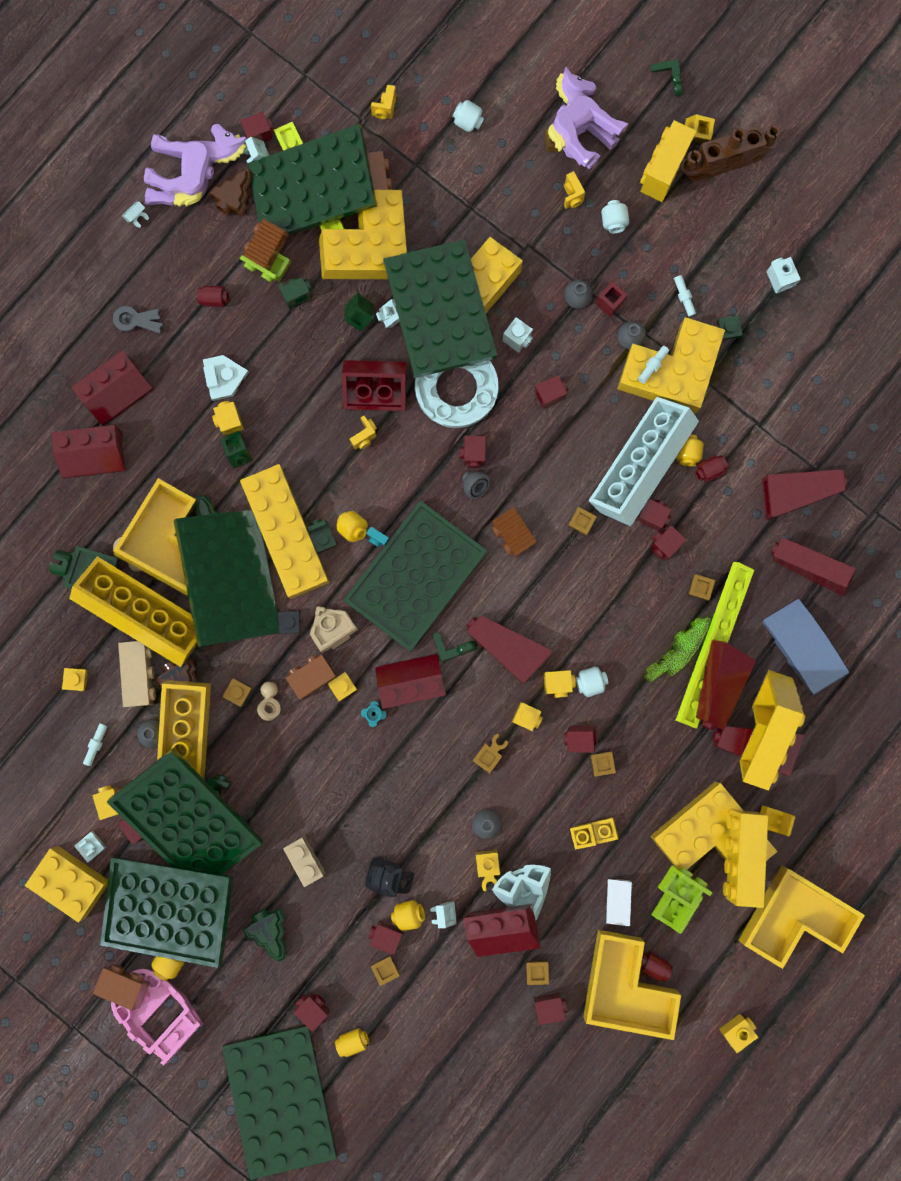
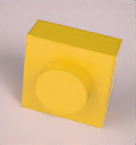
[62,668,88,691]
[327,672,357,701]

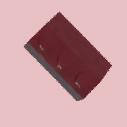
[71,350,153,426]
[342,360,406,411]
[51,425,125,479]
[375,654,446,709]
[463,904,541,957]

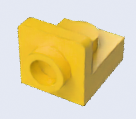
[371,85,397,119]
[564,171,585,209]

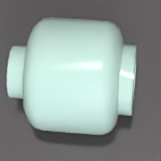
[452,100,484,132]
[601,200,629,234]
[575,667,608,697]

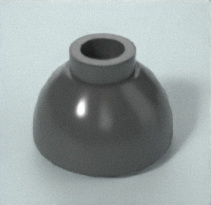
[564,280,593,309]
[617,321,646,350]
[462,471,490,499]
[137,719,160,749]
[472,809,502,839]

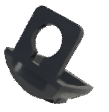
[365,858,414,897]

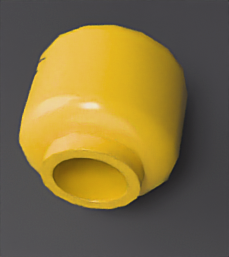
[675,434,704,466]
[337,511,368,542]
[391,900,425,931]
[151,956,184,981]

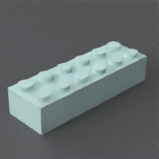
[589,397,699,526]

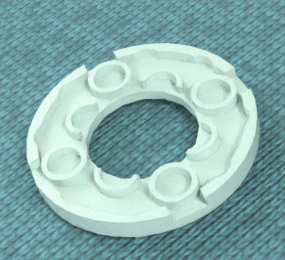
[415,360,498,428]

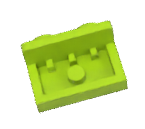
[240,254,291,283]
[658,865,713,910]
[652,893,703,934]

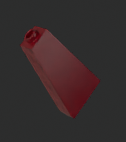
[762,469,847,520]
[771,537,856,597]
[466,616,552,684]
[696,640,756,731]
[712,726,805,776]

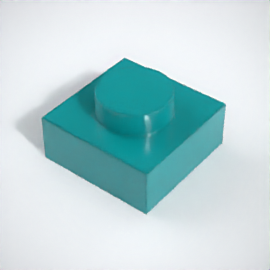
[366,527,389,548]

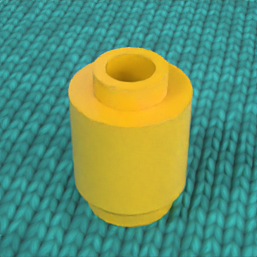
[335,1028,369,1057]

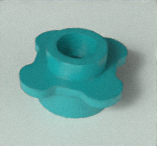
[361,701,386,727]

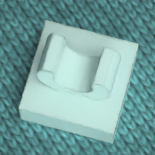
[244,137,269,163]
[122,202,149,228]
[376,299,399,328]
[75,831,107,862]
[430,902,457,928]

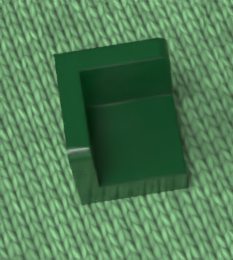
[344,293,374,332]

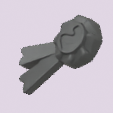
[113,306,163,334]

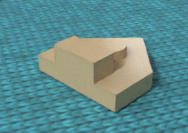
[310,606,358,653]

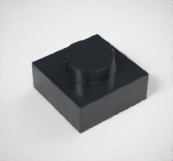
[278,612,300,634]

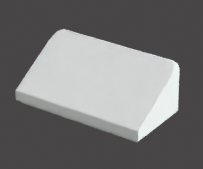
[606,879,632,926]

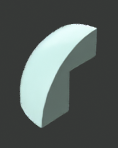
[492,865,551,920]

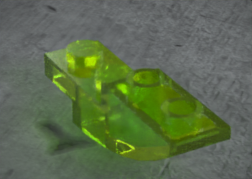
[643,616,711,682]

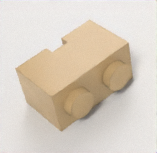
[283,835,326,887]

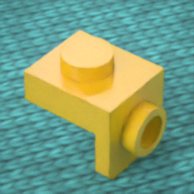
[350,416,377,450]
[760,805,795,837]

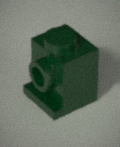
[278,277,312,309]

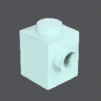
[766,257,801,294]
[502,318,533,353]

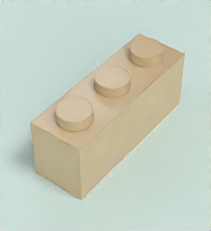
[118,641,156,707]

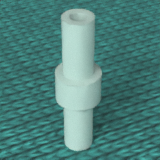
[674,275,696,317]
[638,346,669,384]
[83,723,108,766]

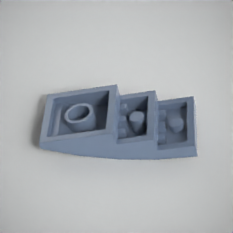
[763,599,849,695]

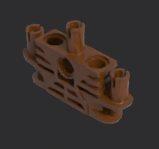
[680,125,780,181]

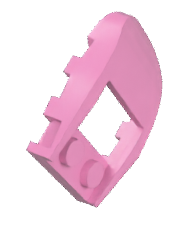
[111,969,203,1066]

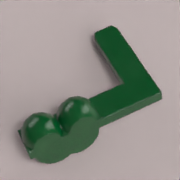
[651,59,682,96]
[433,632,478,661]

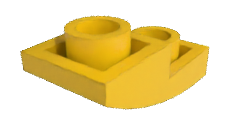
[570,817,619,850]

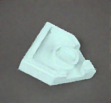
[203,355,249,401]

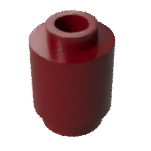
[197,285,229,307]
[695,455,729,483]
[640,952,673,982]

